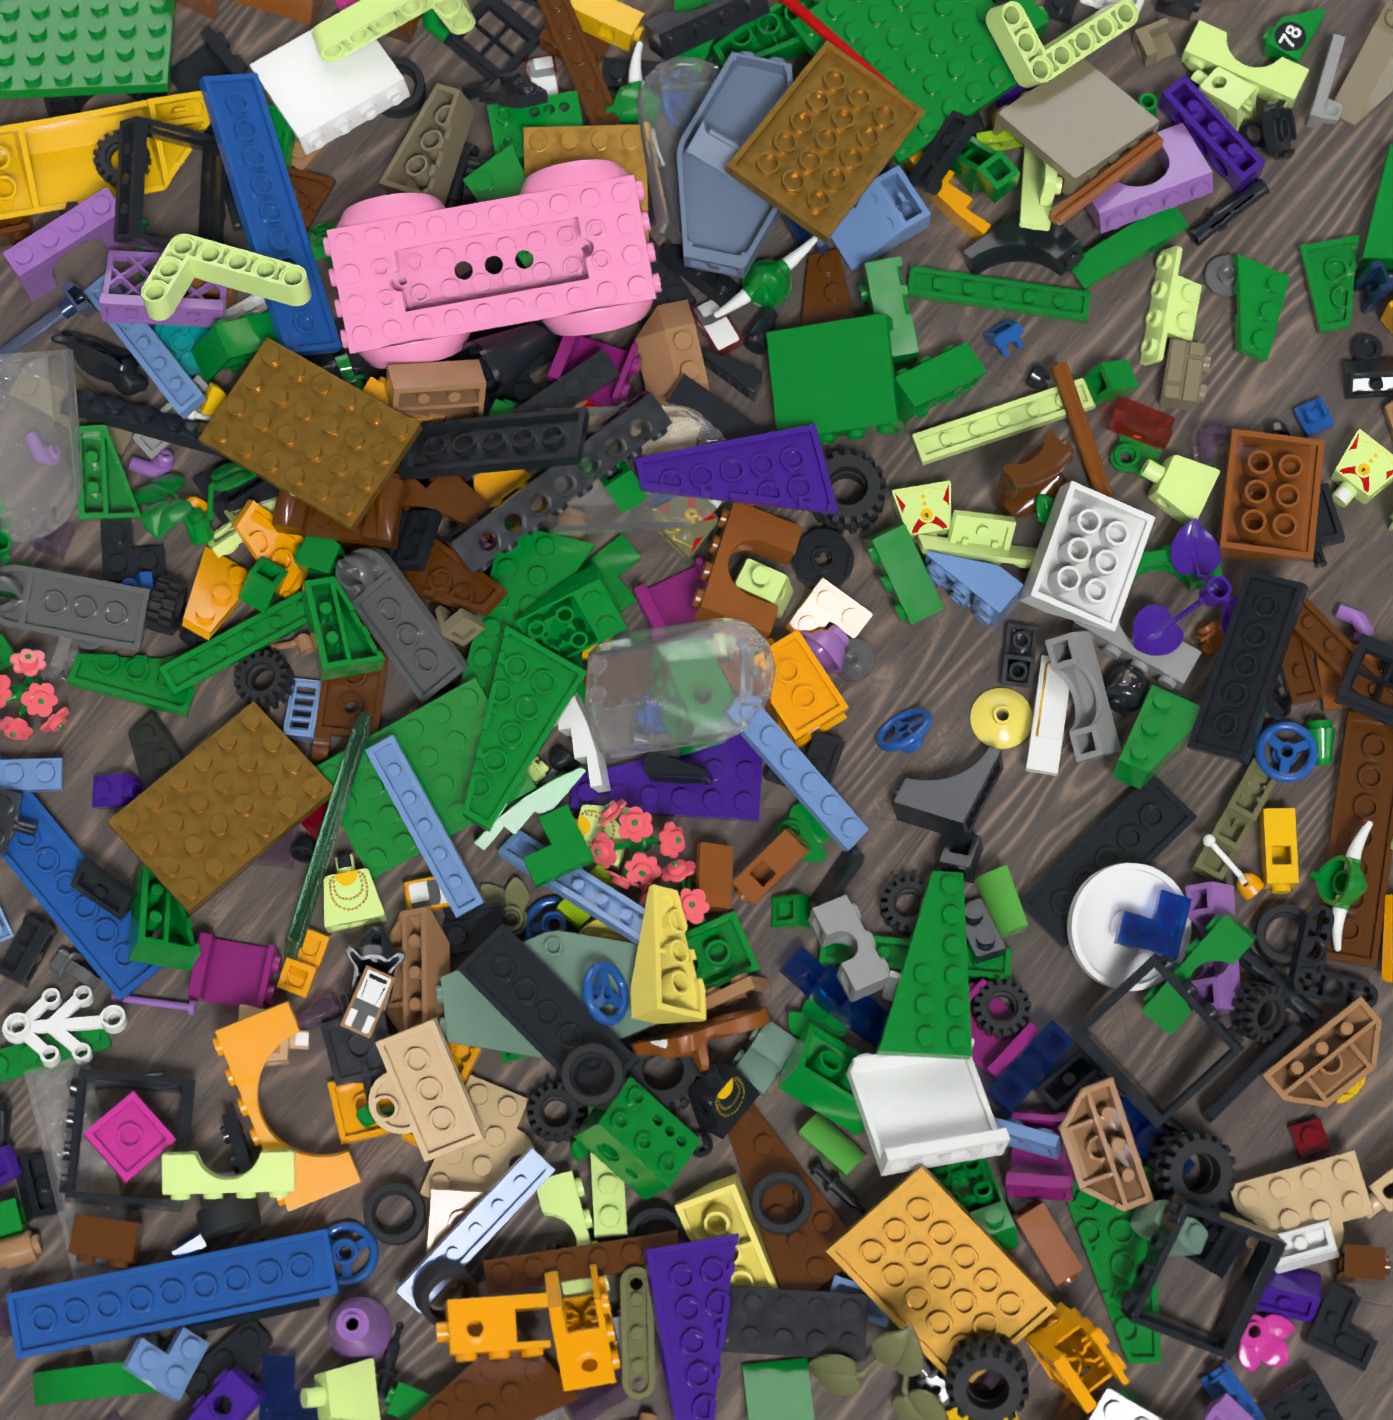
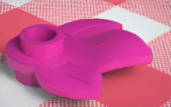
[1237,1314,1295,1372]

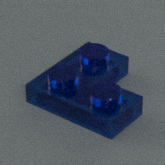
[1114,890,1192,961]
[259,1355,319,1420]

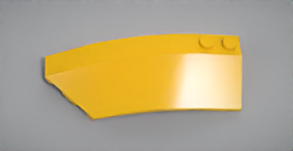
[0,91,211,220]

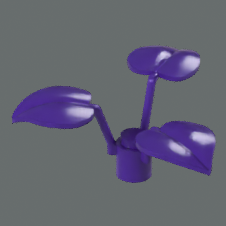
[1132,519,1238,656]

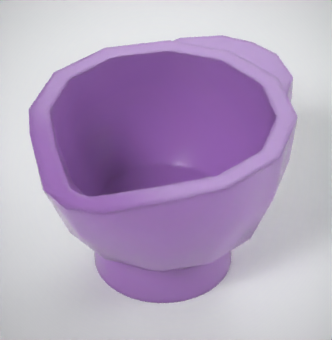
[800,625,849,673]

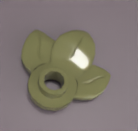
[480,877,530,936]

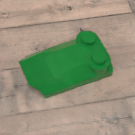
[685,911,760,991]

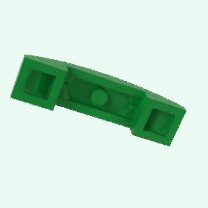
[33,1362,159,1406]

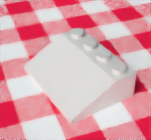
[1019,481,1155,632]

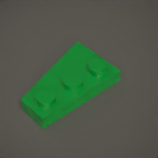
[1298,235,1360,335]
[1232,254,1290,362]

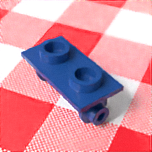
[1199,1362,1265,1420]

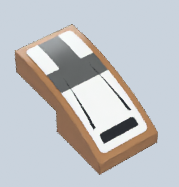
[340,965,396,1039]

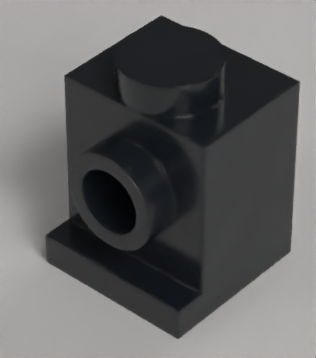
[939,831,984,883]

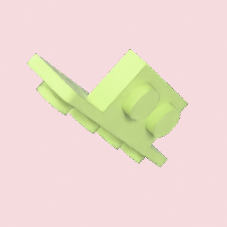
[1019,146,1063,231]
[1140,245,1202,366]
[917,510,1037,568]

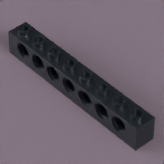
[445,390,673,573]

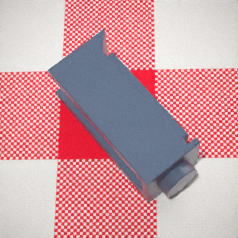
[686,118,743,180]

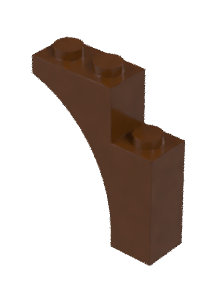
[393,464,506,544]

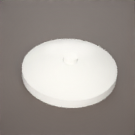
[1067,863,1192,991]

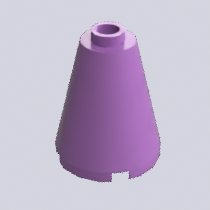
[327,1297,392,1362]

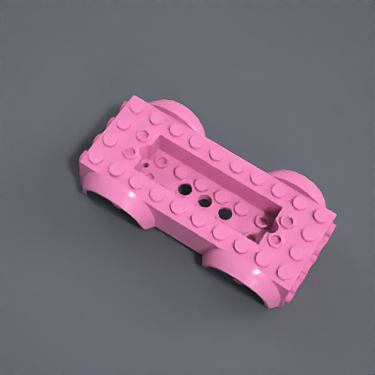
[323,159,662,369]

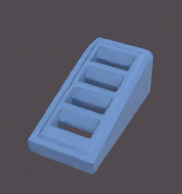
[283,678,322,742]

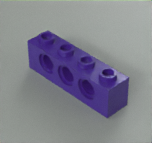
[1158,75,1266,194]
[182,1368,268,1420]

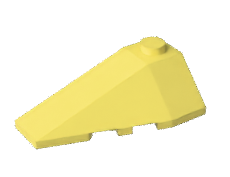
[631,884,706,1024]
[675,1173,779,1288]

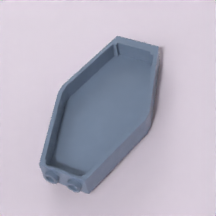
[677,51,793,279]

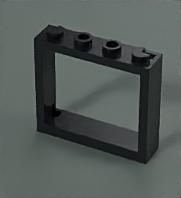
[114,116,227,253]
[1069,953,1245,1129]
[59,1069,196,1213]
[1120,1193,1287,1360]

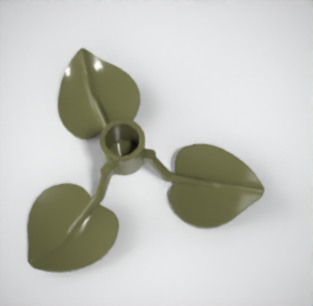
[808,1325,946,1420]

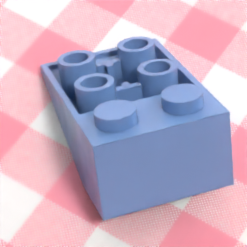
[830,165,931,271]
[924,551,1023,629]

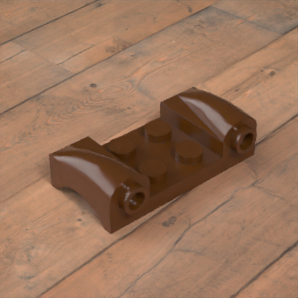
[993,429,1075,520]
[271,473,410,549]

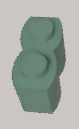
[731,1022,798,1097]
[1130,1200,1208,1257]

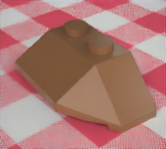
[634,299,710,416]
[385,907,450,1032]
[1262,996,1382,1108]
[1058,1077,1153,1211]

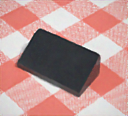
[1344,358,1393,399]
[811,849,865,905]
[1035,1047,1103,1113]
[16,1150,64,1222]

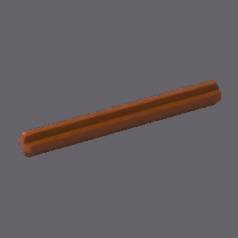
[1048,132,1164,226]
[1051,362,1114,499]

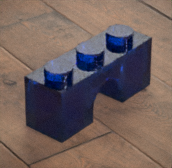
[986,1020,1076,1117]

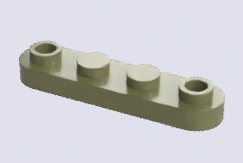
[620,1267,655,1401]

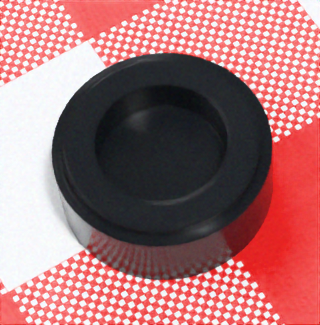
[1350,334,1383,361]

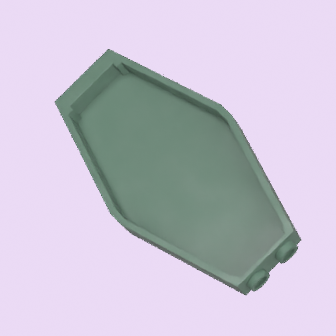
[436,931,660,1060]

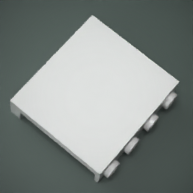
[250,28,410,155]
[847,1038,1010,1176]

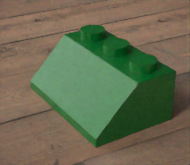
[777,1023,865,1136]

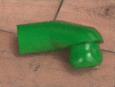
[422,8,451,44]

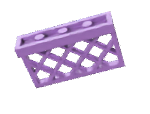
[99,250,228,327]

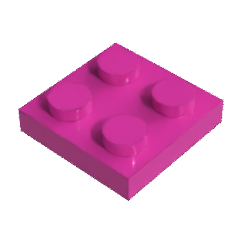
[83,1091,176,1184]

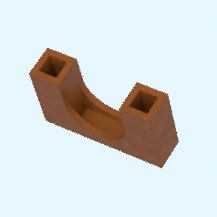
[691,502,803,644]

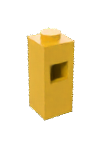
[570,0,645,52]
[1259,808,1299,894]

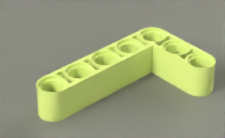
[312,0,475,62]
[986,0,1138,88]
[141,234,312,321]

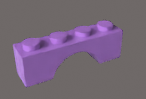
[1185,881,1241,1015]

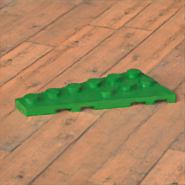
[460,522,595,698]
[462,625,587,832]
[875,871,972,1060]
[1066,1166,1161,1364]

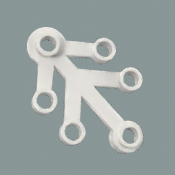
[2,986,127,1068]

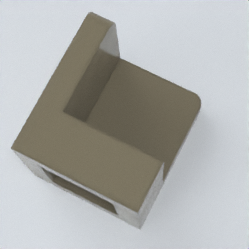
[1132,18,1176,68]
[435,605,485,646]

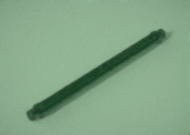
[283,712,373,959]

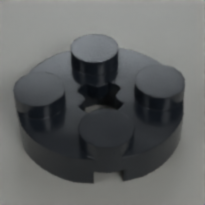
[792,529,854,589]

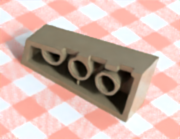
[379,83,475,206]

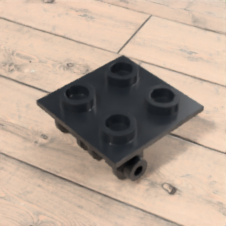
[1259,1370,1343,1420]

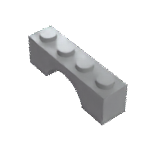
[1071,621,1202,691]
[1045,631,1122,762]

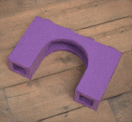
[1085,123,1213,233]
[3,187,123,302]

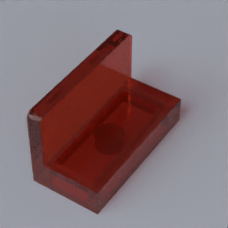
[1106,396,1175,452]

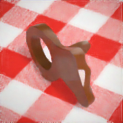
[630,1005,771,1071]

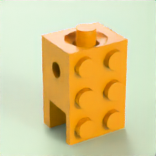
[749,629,849,748]
[544,1264,620,1392]
[436,1293,551,1362]
[1023,1302,1130,1414]

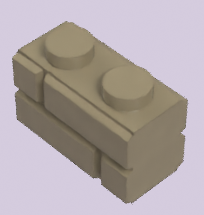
[1159,339,1211,411]

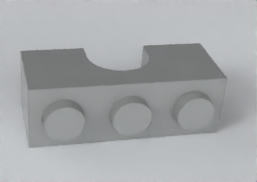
[808,895,890,1002]

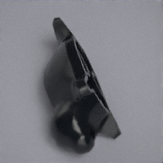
[50,330,149,396]
[345,926,406,1011]

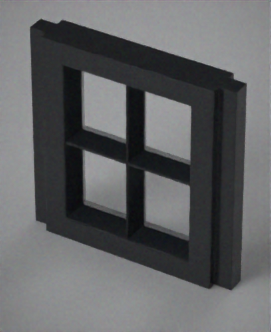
[444,0,541,81]
[1334,633,1393,727]

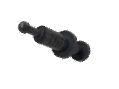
[809,1161,867,1215]
[376,1323,404,1399]

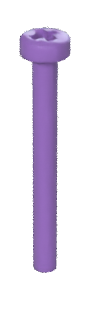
[111,993,197,1016]

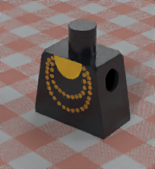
[688,1060,760,1139]

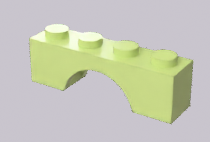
[1181,20,1309,109]
[162,1149,296,1200]
[537,1171,610,1298]

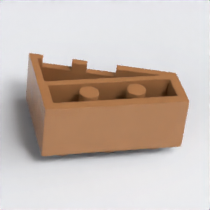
[385,359,486,420]

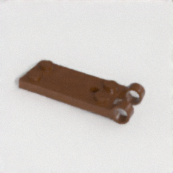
[312,614,389,763]

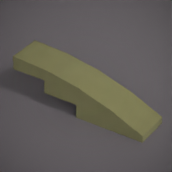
[1192,758,1278,883]

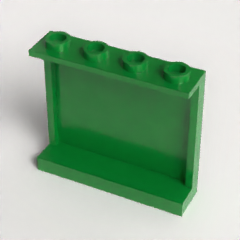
[766,313,904,444]

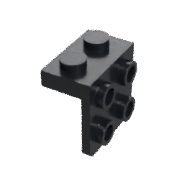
[170,26,248,94]

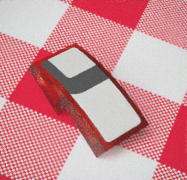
[525,54,561,95]
[690,299,744,356]

